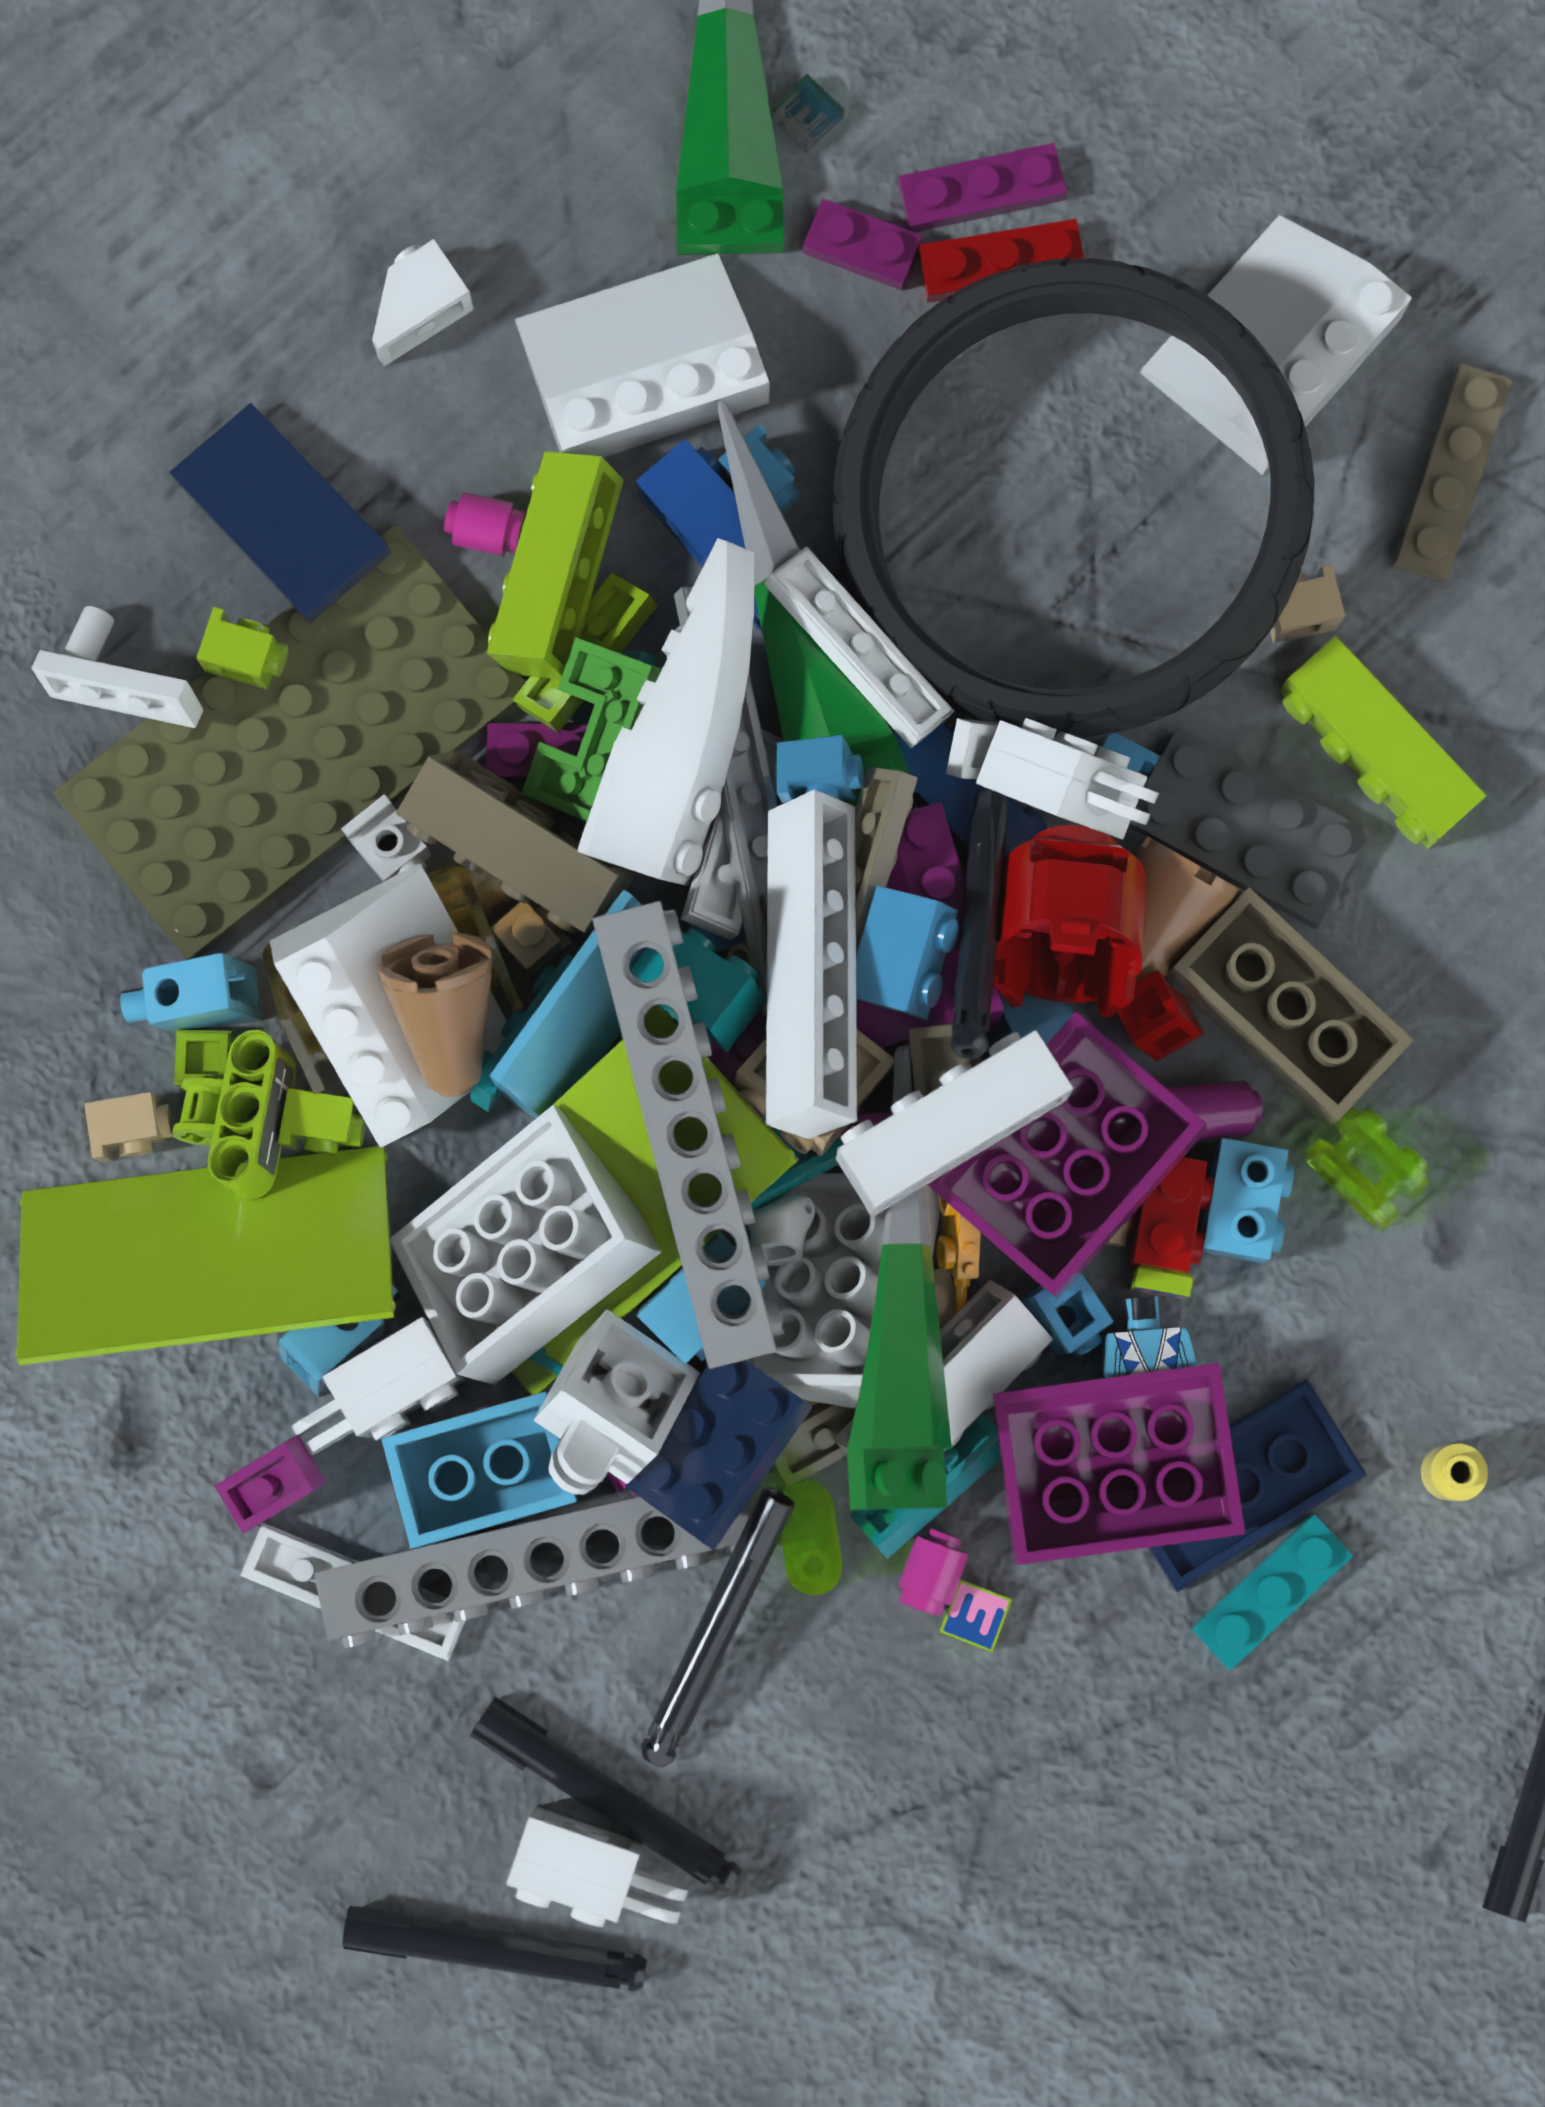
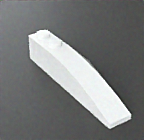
[577,538,755,886]

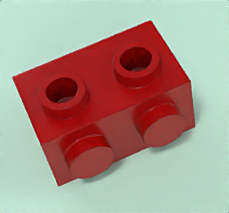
[1126,1157,1214,1274]

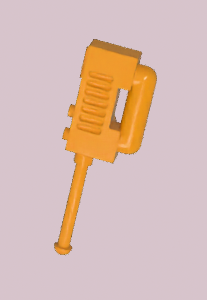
[936,1195,981,1315]

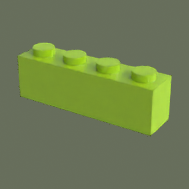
[487,451,624,680]
[1279,635,1487,849]

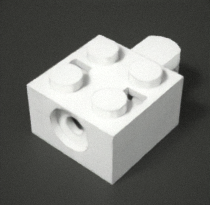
[976,718,1159,839]
[533,1309,700,1495]
[292,1317,466,1456]
[506,1806,689,1927]

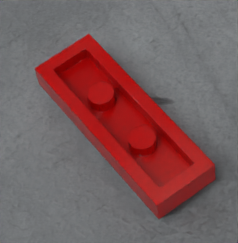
[918,218,1084,303]

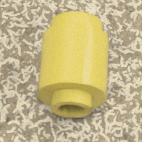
[1421,1444,1488,1501]

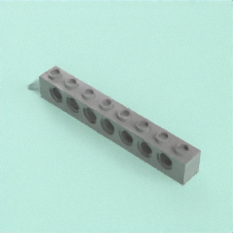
[592,901,784,1369]
[314,1480,764,1648]

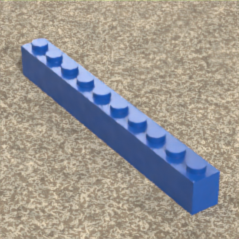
[636,439,1048,860]

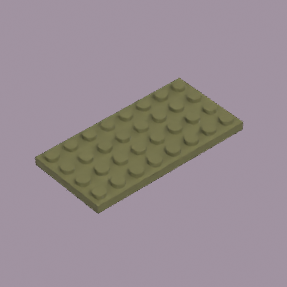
[52,524,526,960]

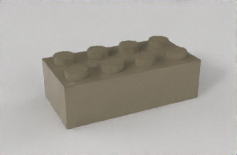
[395,750,637,933]
[1166,888,1414,1128]

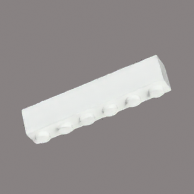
[766,789,857,1139]

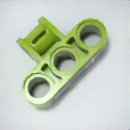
[171,1029,296,1200]

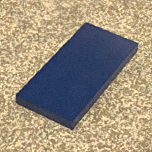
[169,402,392,624]
[1148,1379,1367,1592]

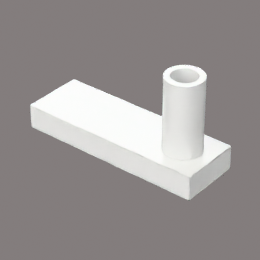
[32,606,203,728]

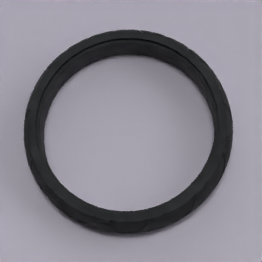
[833,258,1315,737]

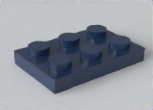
[625,1360,813,1550]

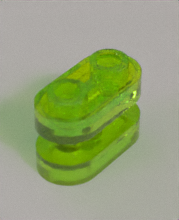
[1303,1107,1430,1232]
[781,1481,842,1595]

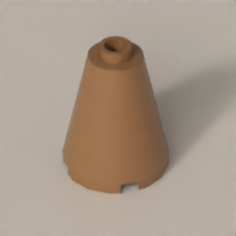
[1136,836,1242,982]
[378,933,493,1097]

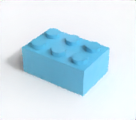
[381,1391,580,1549]

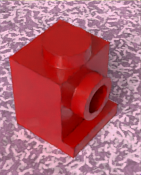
[1118,970,1204,1062]

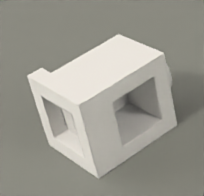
[341,794,431,882]

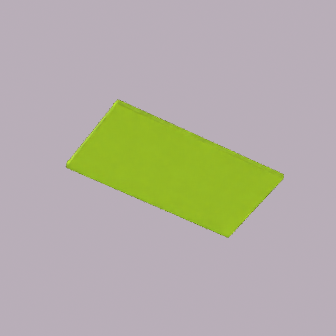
[511,1005,799,1395]
[15,1146,396,1365]

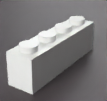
[836,1030,1073,1217]
[833,1280,1053,1454]

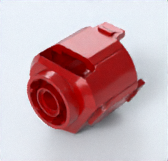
[994,825,1147,1019]

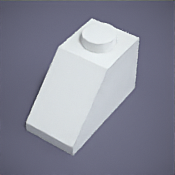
[372,239,474,367]

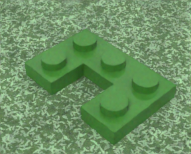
[521,637,662,821]

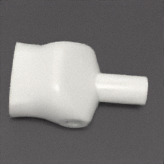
[748,1186,815,1265]

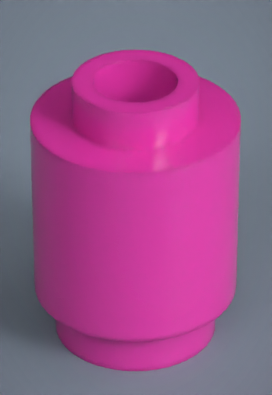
[444,492,527,557]
[898,1528,969,1617]

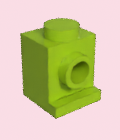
[196,607,288,690]
[278,1088,366,1155]

